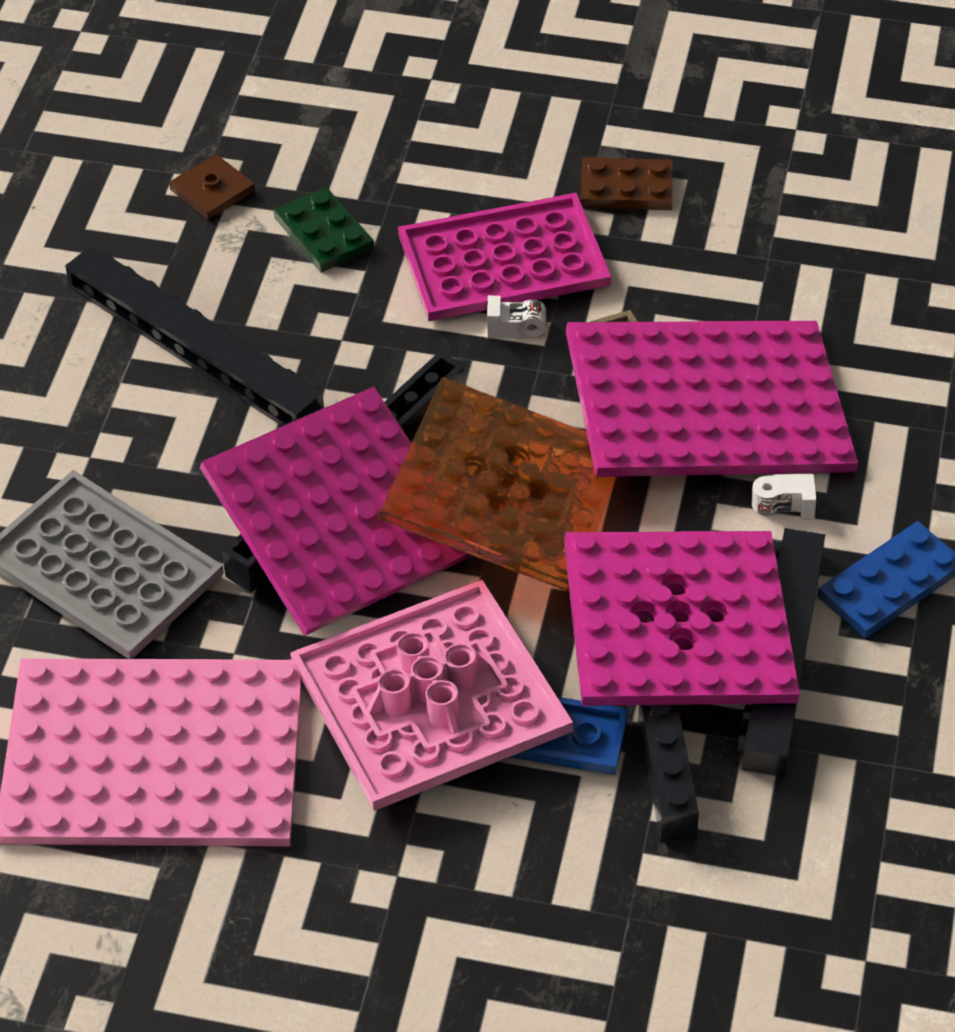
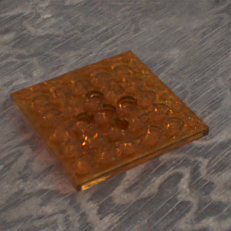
[378,377,617,593]

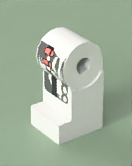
[487,295,546,338]
[752,474,816,519]

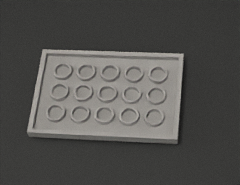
[0,470,224,659]

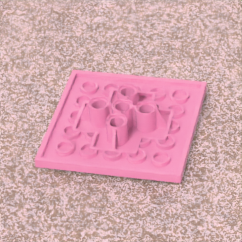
[290,580,573,811]

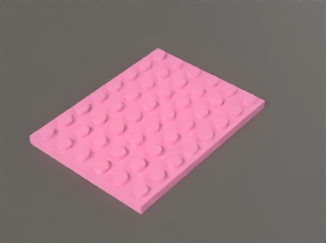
[0,658,302,846]

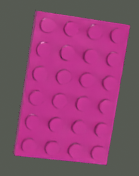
[398,193,611,321]

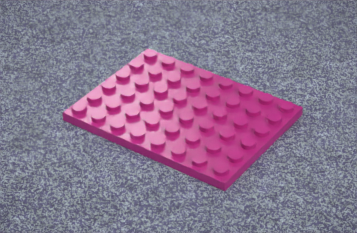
[566,321,858,477]

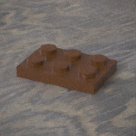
[580,157,673,210]

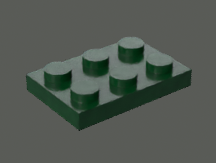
[274,187,374,273]

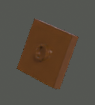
[169,154,255,220]

